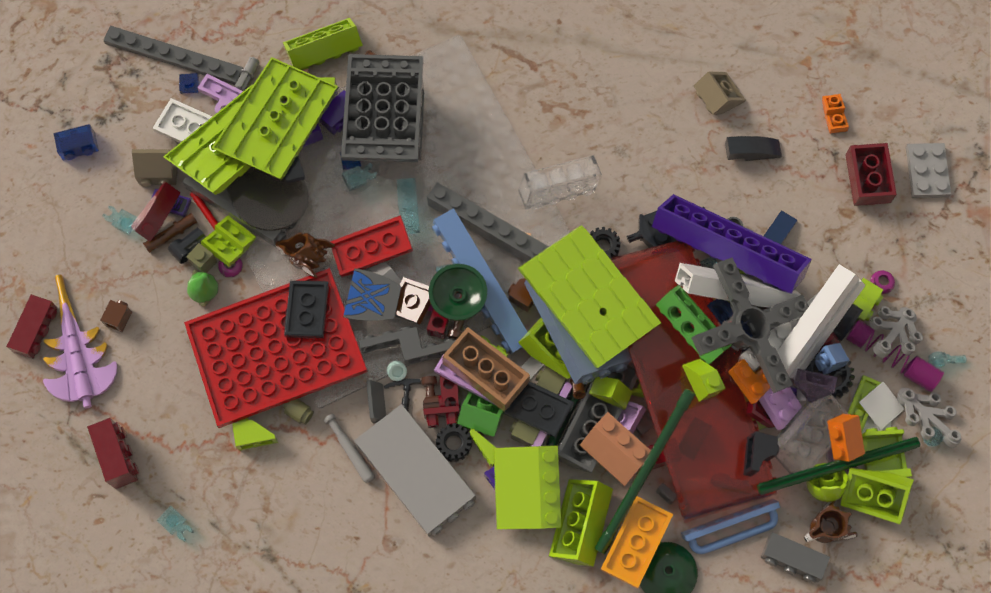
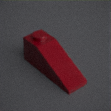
[131,181,181,241]

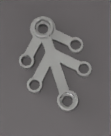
[870,306,923,358]
[897,388,961,448]

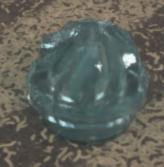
[922,427,943,447]

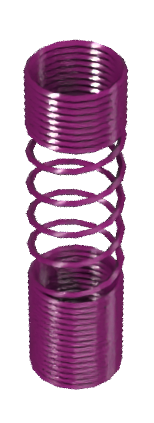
[846,319,944,393]

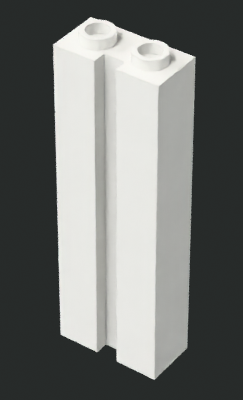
[675,263,801,308]
[777,264,865,382]

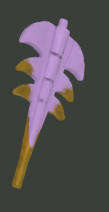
[43,275,117,409]

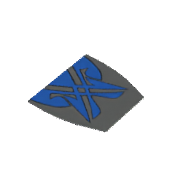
[343,268,401,321]

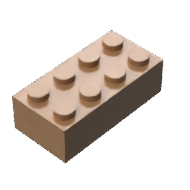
[442,327,530,412]

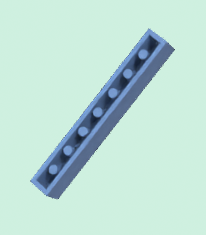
[432,208,527,354]

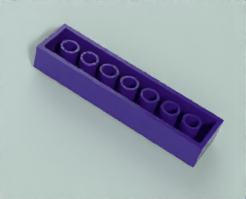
[652,194,812,294]

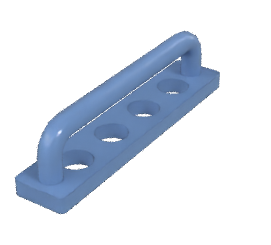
[681,499,780,554]

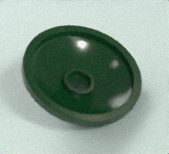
[428,264,487,321]
[640,542,698,593]

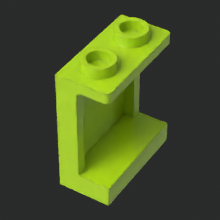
[862,427,912,478]

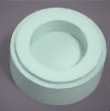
[387,361,407,381]

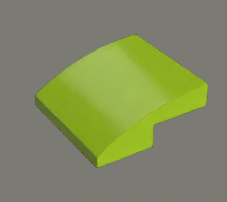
[201,215,256,267]

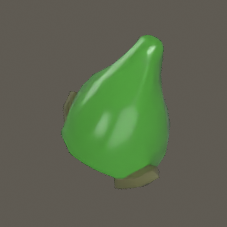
[187,269,219,307]

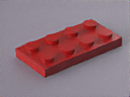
[330,215,413,278]

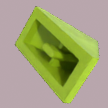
[589,377,633,410]

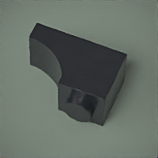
[743,431,779,477]

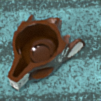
[275,232,335,278]
[804,501,858,543]

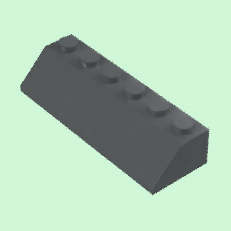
[558,362,643,473]

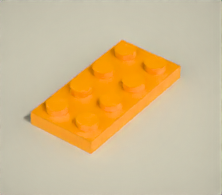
[600,496,673,589]

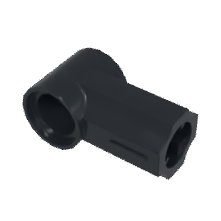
[168,227,206,264]

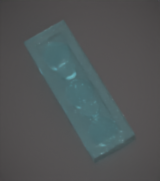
[396,178,420,234]

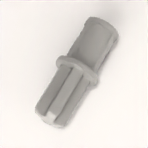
[235,57,260,91]

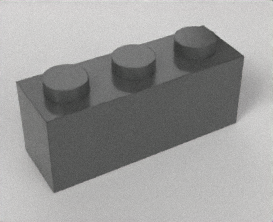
[761,532,830,583]

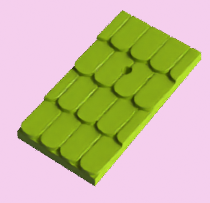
[212,57,339,180]
[163,84,253,195]
[517,225,661,368]

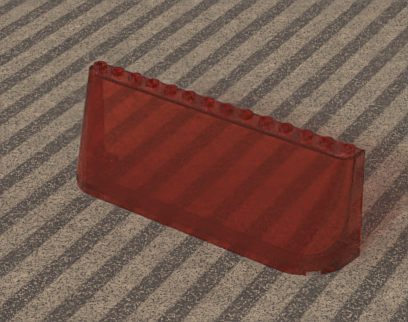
[610,241,777,523]

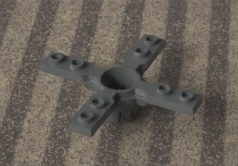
[692,258,809,393]

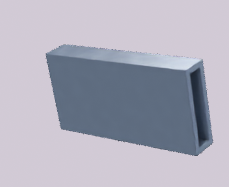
[524,280,632,384]

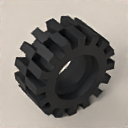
[590,227,621,261]
[436,424,472,462]

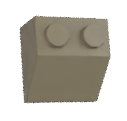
[693,72,746,115]
[132,149,178,187]

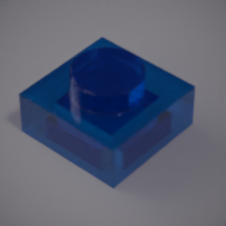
[179,73,199,94]

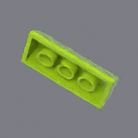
[283,18,363,70]
[549,479,613,567]

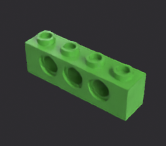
[656,285,732,364]

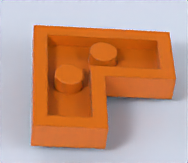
[728,359,770,404]

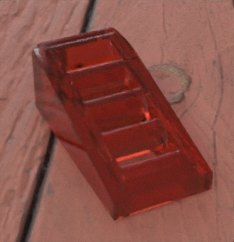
[718,345,742,383]

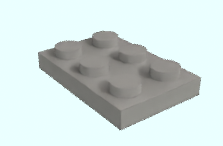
[906,143,951,198]

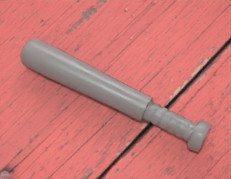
[324,414,374,483]

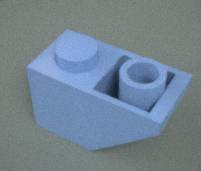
[815,343,849,375]

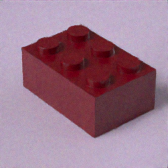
[845,143,897,206]
[87,418,139,489]

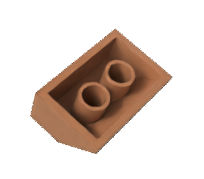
[580,412,651,487]

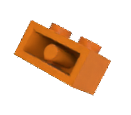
[827,414,865,462]

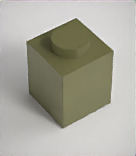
[186,243,217,273]

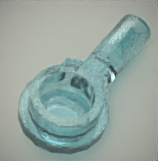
[928,352,967,368]

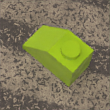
[682,359,725,402]
[232,418,278,451]

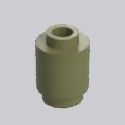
[283,399,314,425]

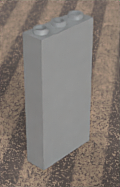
[354,404,476,537]

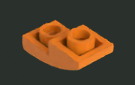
[822,94,849,134]

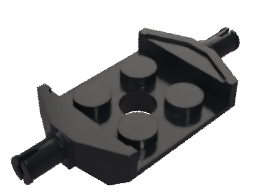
[626,207,705,250]

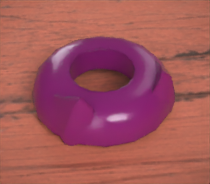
[218,258,243,277]
[870,270,895,294]

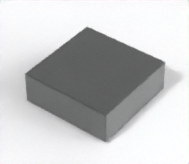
[656,483,678,505]

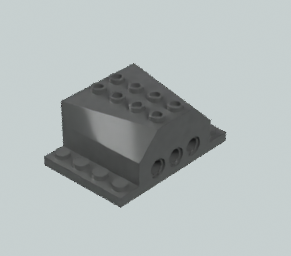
[341,54,425,162]

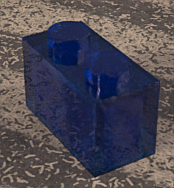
[53,124,99,160]

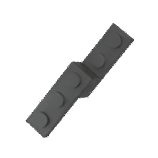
[359,326,456,366]

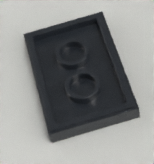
[284,280,329,338]
[502,381,574,438]

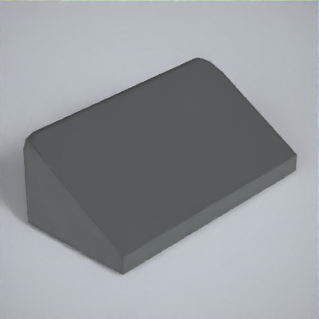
[366,380,386,423]

